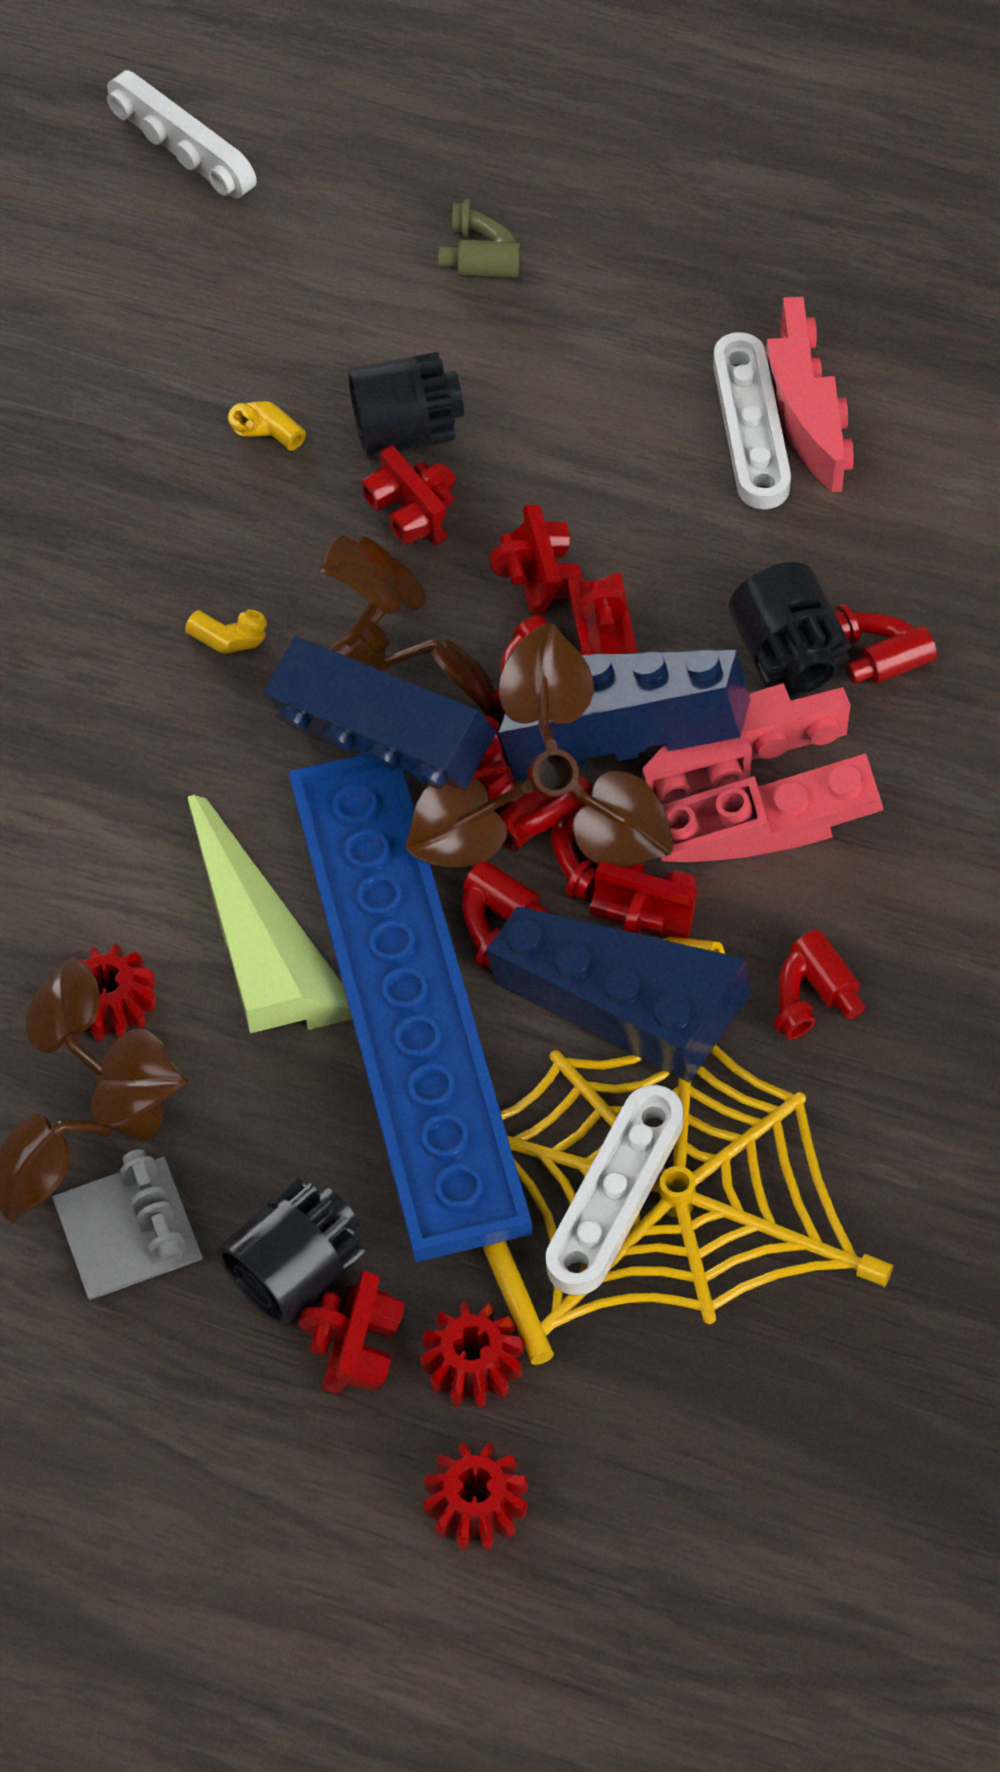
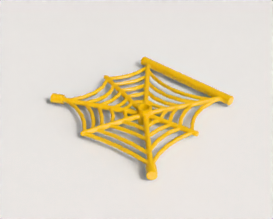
[483,1045,894,1365]

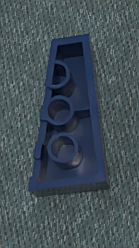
[263,636,497,791]
[499,649,751,781]
[486,906,750,1083]

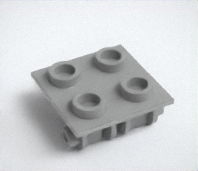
[52,1149,203,1300]

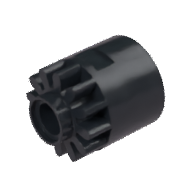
[348,352,464,457]
[728,562,851,695]
[217,1178,365,1326]

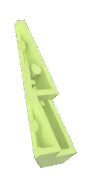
[187,795,352,1033]

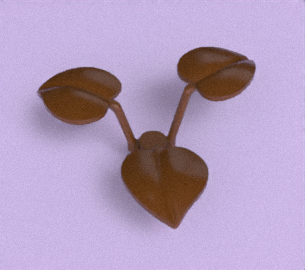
[319,536,498,721]
[406,623,673,867]
[0,958,187,1222]

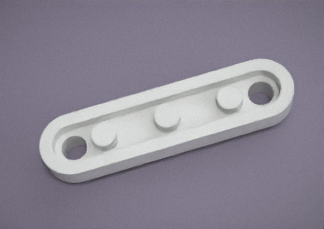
[107,70,257,199]
[713,332,791,509]
[546,1085,683,1295]

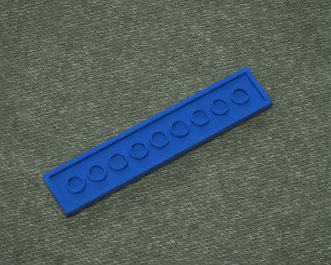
[288,755,533,1263]

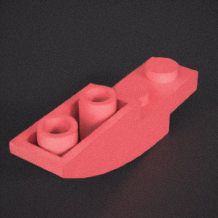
[766,297,854,492]
[642,683,851,804]
[661,753,884,862]

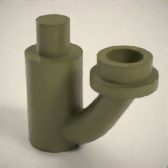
[438,199,521,278]

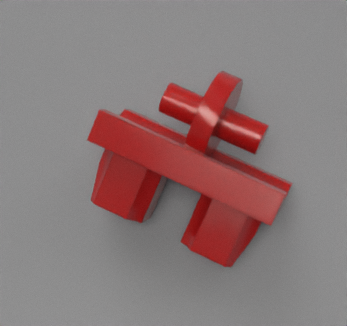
[361,445,456,546]
[489,505,583,614]
[568,573,638,655]
[589,861,698,938]
[298,1271,405,1395]

